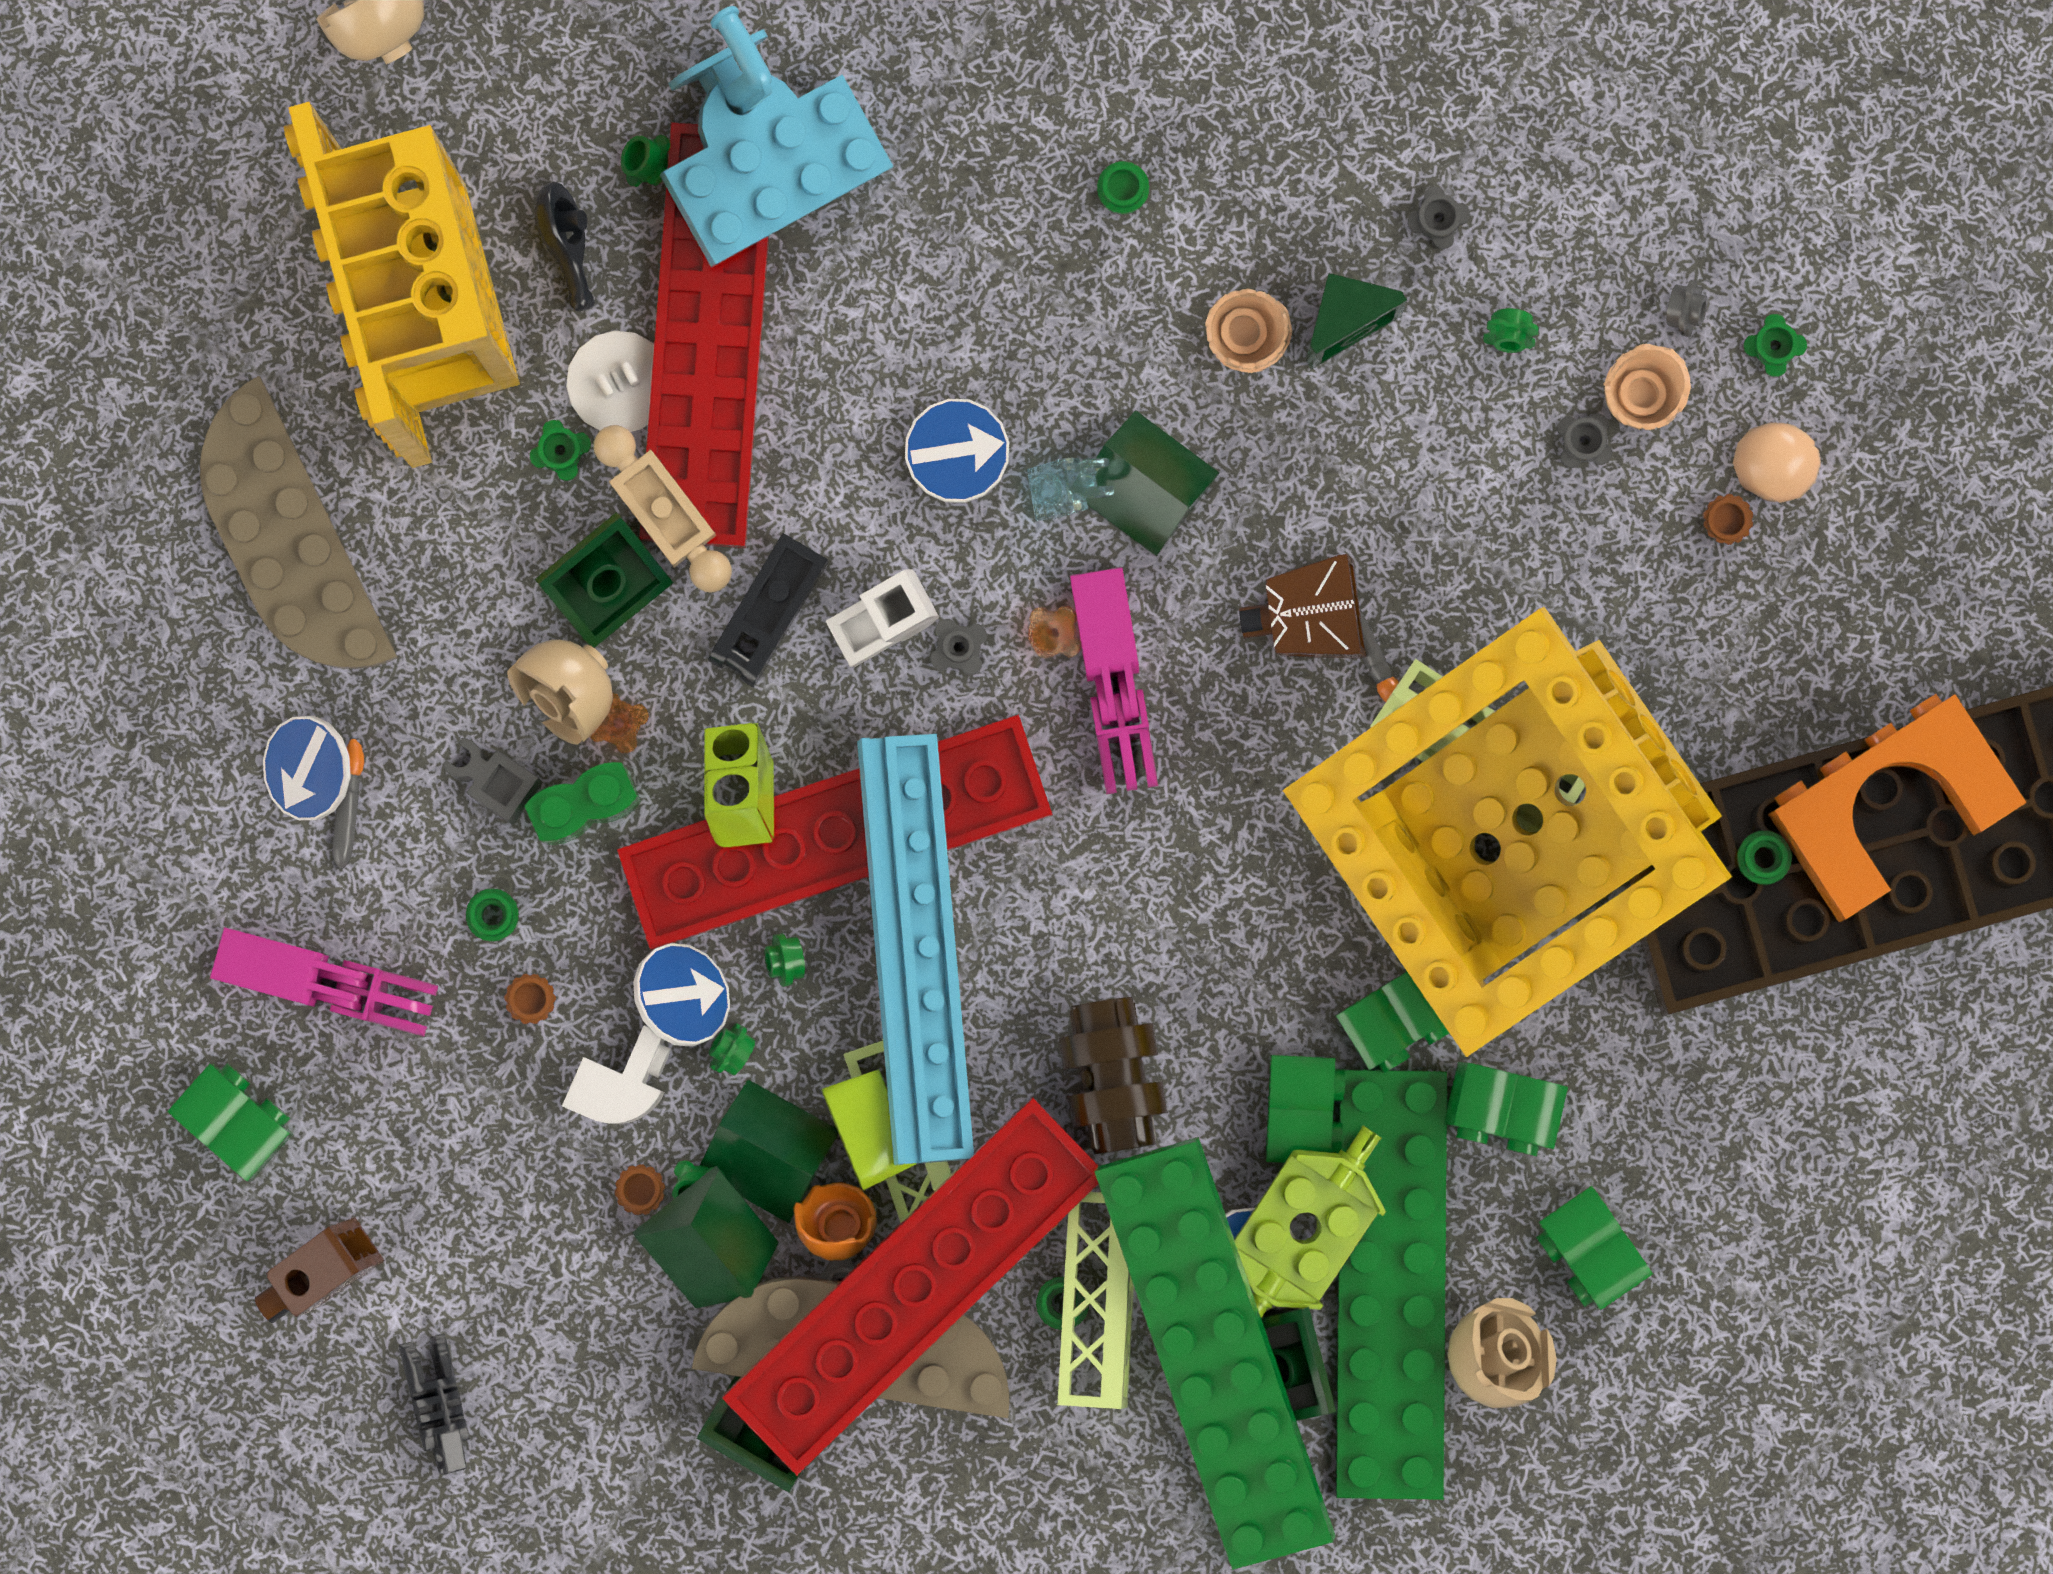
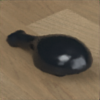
[535,182,595,312]

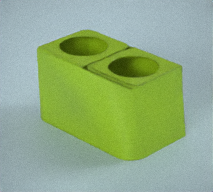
[704,723,774,847]
[821,1069,917,1191]

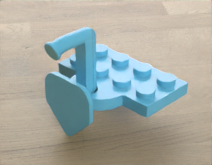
[660,6,894,267]

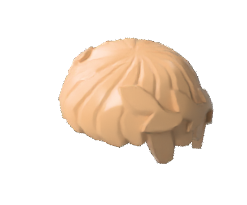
[1205,289,1292,373]
[1604,344,1691,430]

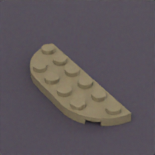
[200,376,398,669]
[692,1276,1010,1418]

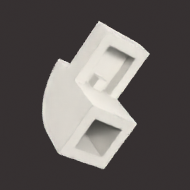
[826,569,939,667]
[562,1025,671,1124]

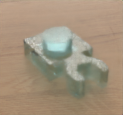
[1027,458,1114,521]

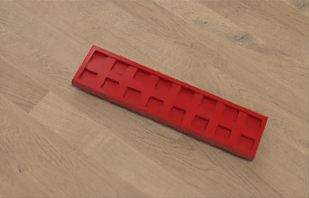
[640,122,769,548]

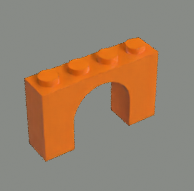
[1768,694,2027,922]

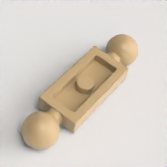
[594,425,732,593]

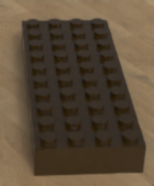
[1624,685,2053,1017]

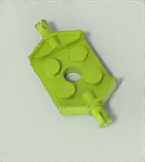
[1234,1125,1386,1318]

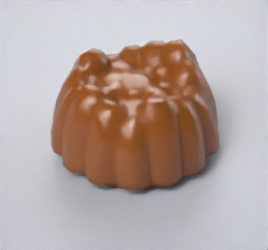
[1703,494,1753,545]
[504,974,556,1024]
[614,1164,667,1215]

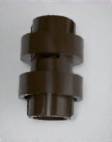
[1059,997,1168,1155]

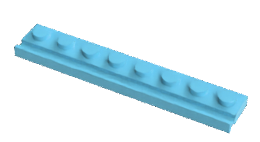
[857,734,974,1165]

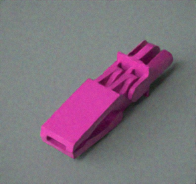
[1070,567,1158,795]
[210,927,439,1037]

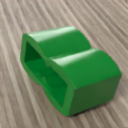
[524,762,641,845]
[1335,971,1449,1073]
[1265,1055,1345,1163]
[1444,1062,1568,1157]
[167,1063,293,1182]
[1536,1186,1653,1311]

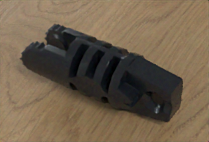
[399,1333,470,1475]

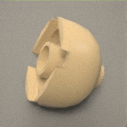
[316,0,425,64]
[507,640,613,745]
[1448,1298,1557,1408]

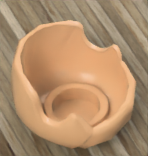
[1733,423,1821,503]

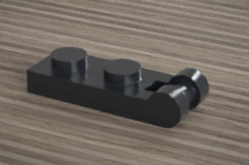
[708,533,829,687]

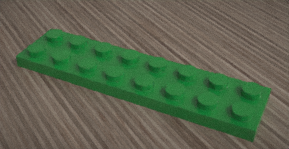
[1336,1070,1447,1500]
[1094,1137,1336,1570]

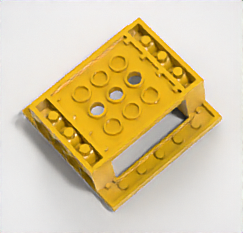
[284,102,520,468]
[1282,606,1732,1057]

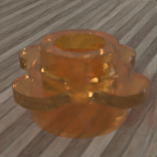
[1028,605,1081,659]
[590,693,649,754]

